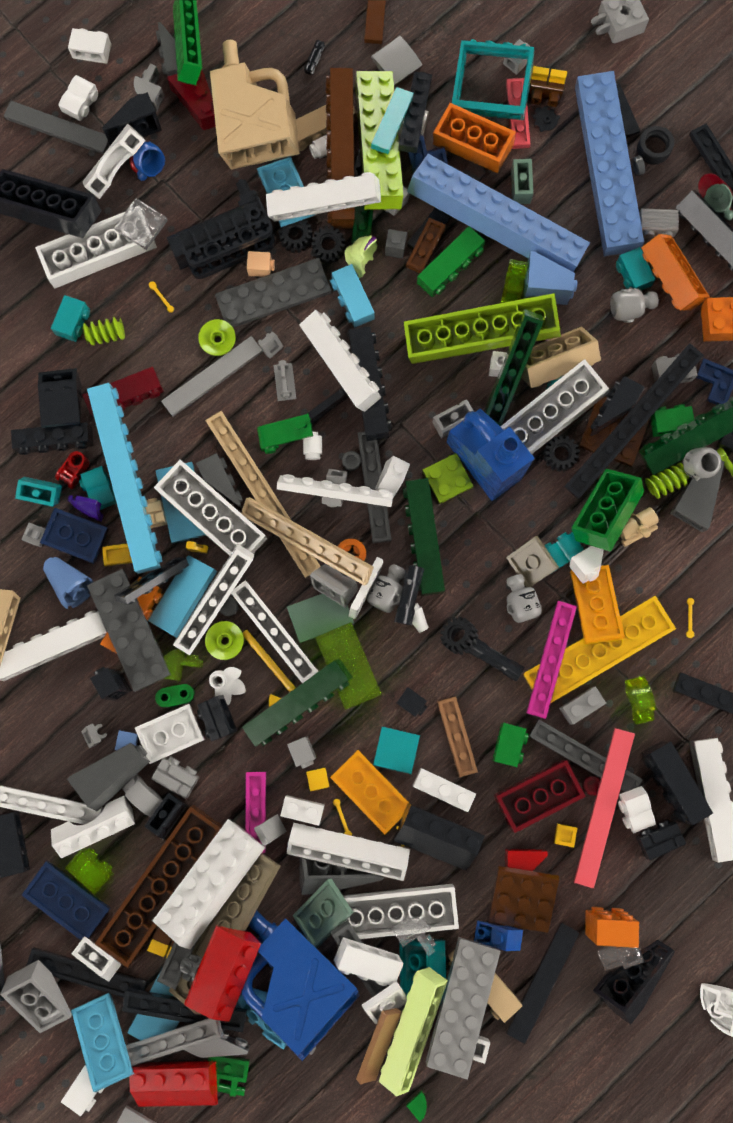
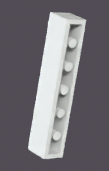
[266,172,381,222]
[299,310,381,412]
[173,544,254,655]
[231,580,319,683]
[0,610,107,681]
[689,738,733,862]
[286,823,410,881]

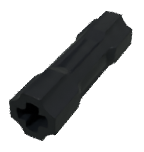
[394,565,424,626]
[468,638,525,681]

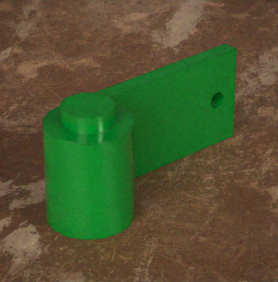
[257,414,313,454]

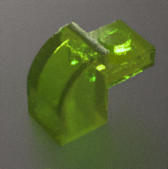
[501,259,528,303]
[164,649,203,681]
[625,676,656,725]

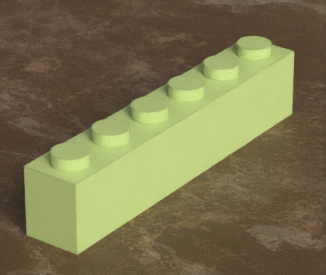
[379,967,448,1096]

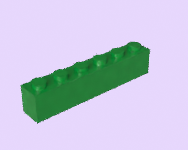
[173,0,202,85]

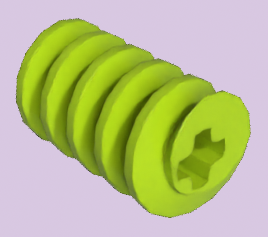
[83,317,125,346]
[645,463,689,499]

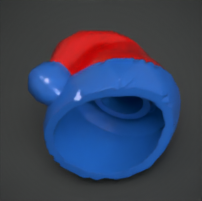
[129,141,165,181]

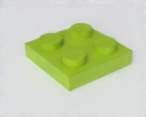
[422,454,473,504]

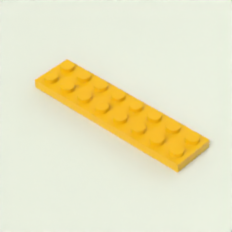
[523,596,676,703]

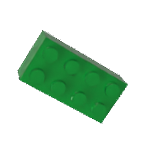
[572,469,644,552]

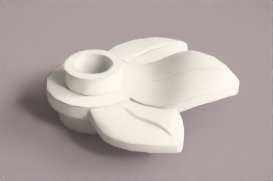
[209,667,246,705]

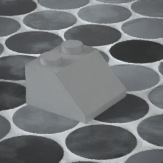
[310,564,358,608]

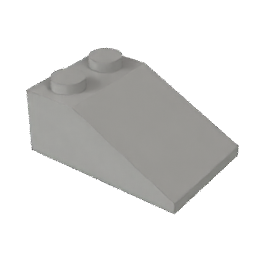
[0,960,72,1033]

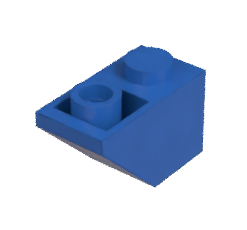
[474,921,523,951]

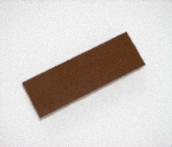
[364,0,386,44]
[406,217,446,273]

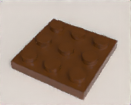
[578,397,651,467]
[488,866,559,933]

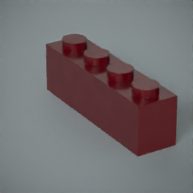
[82,366,164,419]

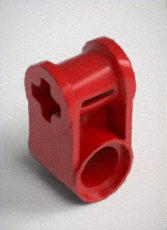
[55,451,90,489]

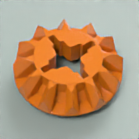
[338,539,366,561]

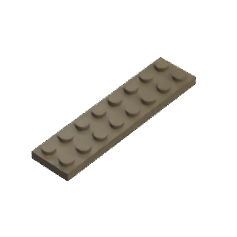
[169,853,280,1014]

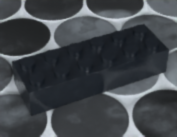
[0,169,102,238]

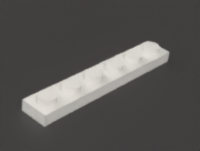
[277,474,394,507]
[0,785,104,825]

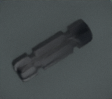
[304,40,325,75]

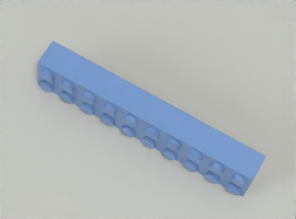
[575,71,644,256]
[407,154,590,272]

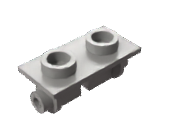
[274,360,296,401]

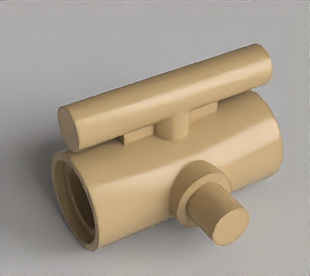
[620,507,659,547]

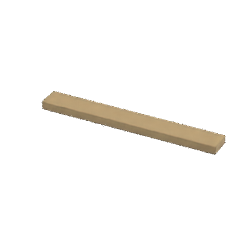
[241,497,374,585]

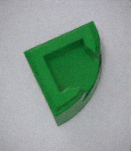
[406,1090,427,1122]

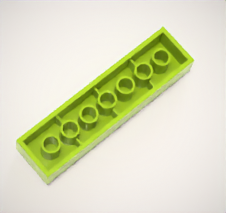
[355,71,404,210]
[404,293,561,364]

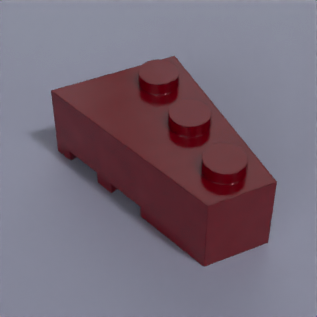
[167,70,216,130]

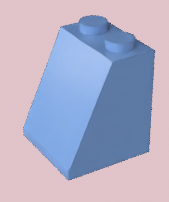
[523,251,577,305]

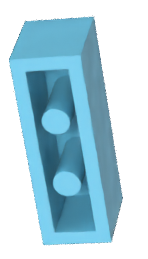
[330,264,375,328]

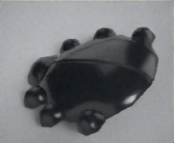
[532,106,560,132]

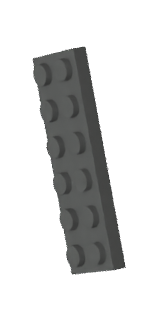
[215,258,331,328]
[87,569,171,692]

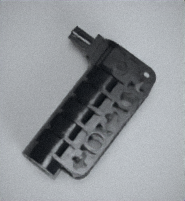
[166,179,275,279]

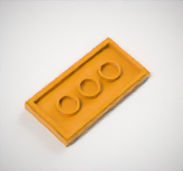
[570,565,625,644]
[330,750,409,835]

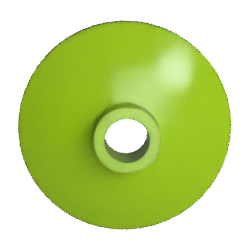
[198,319,236,356]
[205,621,244,660]

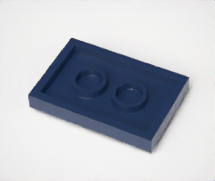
[40,508,109,564]

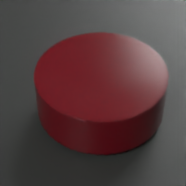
[582,776,601,796]

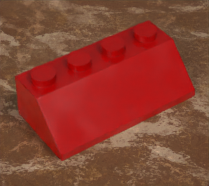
[184,926,261,1022]
[129,1061,218,1107]

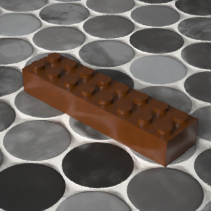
[326,68,354,230]
[95,805,223,968]

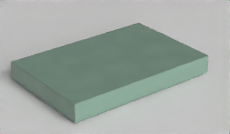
[287,593,354,643]
[293,878,354,949]

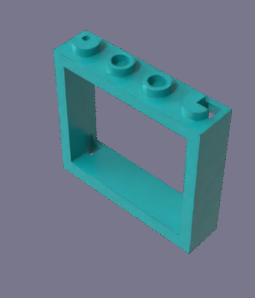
[452,39,534,120]

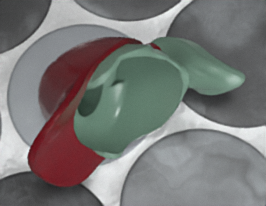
[698,173,733,220]

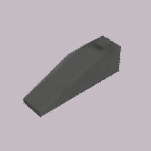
[299,857,384,895]

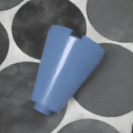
[43,557,94,609]

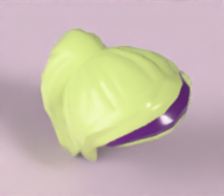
[344,235,377,278]

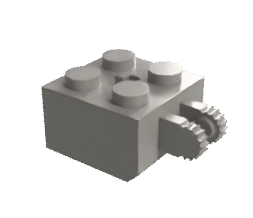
[591,0,649,43]

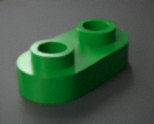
[155,684,195,708]

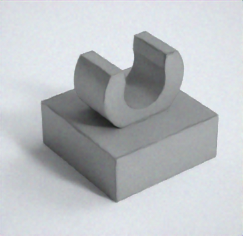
[258,332,284,358]
[22,523,45,548]
[81,724,107,749]

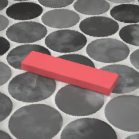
[506,78,531,149]

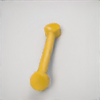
[149,281,174,313]
[686,598,694,638]
[333,799,352,836]

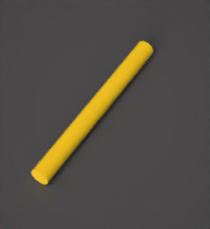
[243,630,296,692]

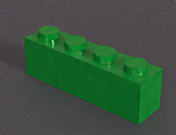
[417,226,485,298]

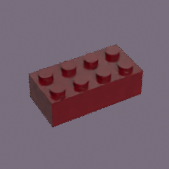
[494,760,586,833]

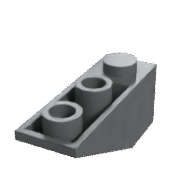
[156,22,177,77]
[196,453,243,509]

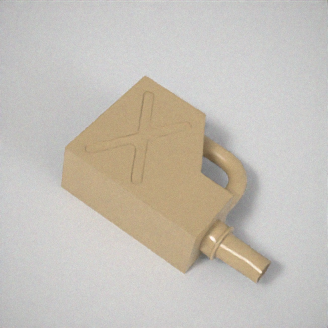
[210,40,300,170]

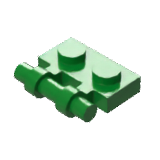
[208,1056,250,1097]

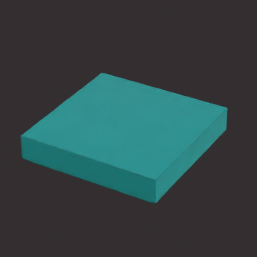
[373,727,420,774]

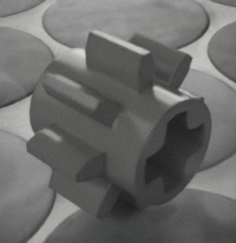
[180,954,203,982]

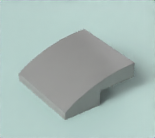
[371,36,422,85]

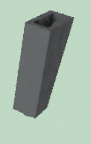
[669,460,724,533]
[67,743,150,811]

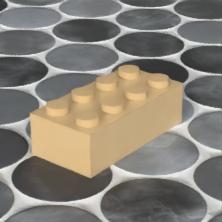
[521,327,601,388]

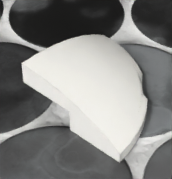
[700,983,733,1037]

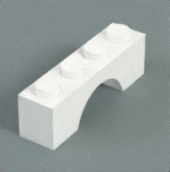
[82,124,145,199]
[51,796,135,858]

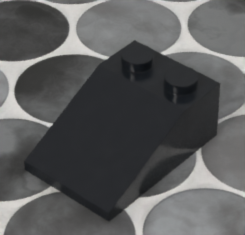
[102,92,162,146]

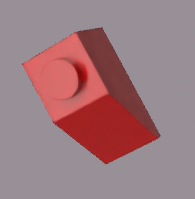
[505,849,548,871]

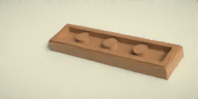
[437,696,478,778]
[356,1008,402,1084]

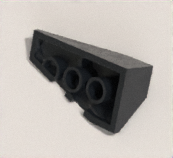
[593,940,675,1025]

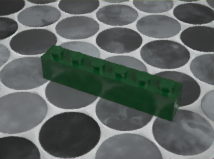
[484,309,544,427]
[639,396,733,475]
[402,478,445,596]
[242,658,353,747]

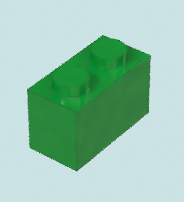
[650,404,694,437]
[492,723,528,767]

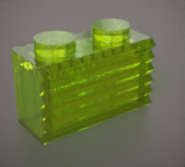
[65,848,114,895]

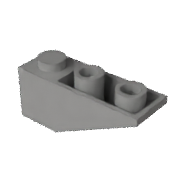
[184,1030,250,1058]

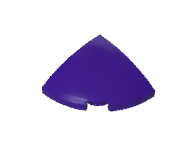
[68,495,104,522]

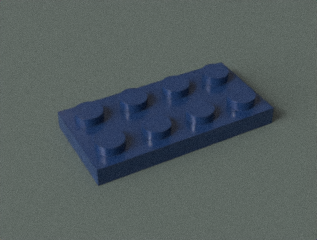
[22,861,111,940]

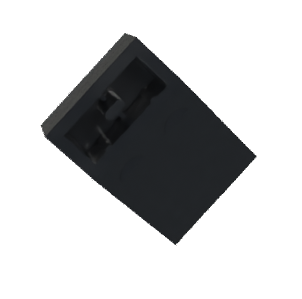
[38,368,82,428]
[590,376,645,436]

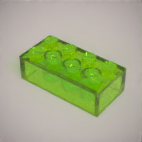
[315,622,382,710]

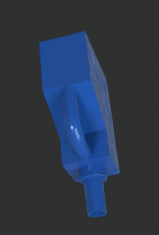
[446,408,534,501]
[241,910,360,1061]

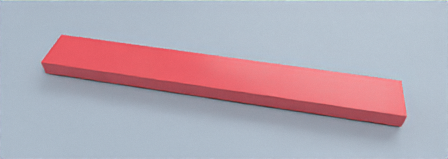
[574,728,635,888]

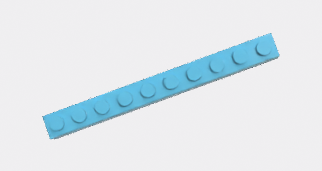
[87,383,162,574]

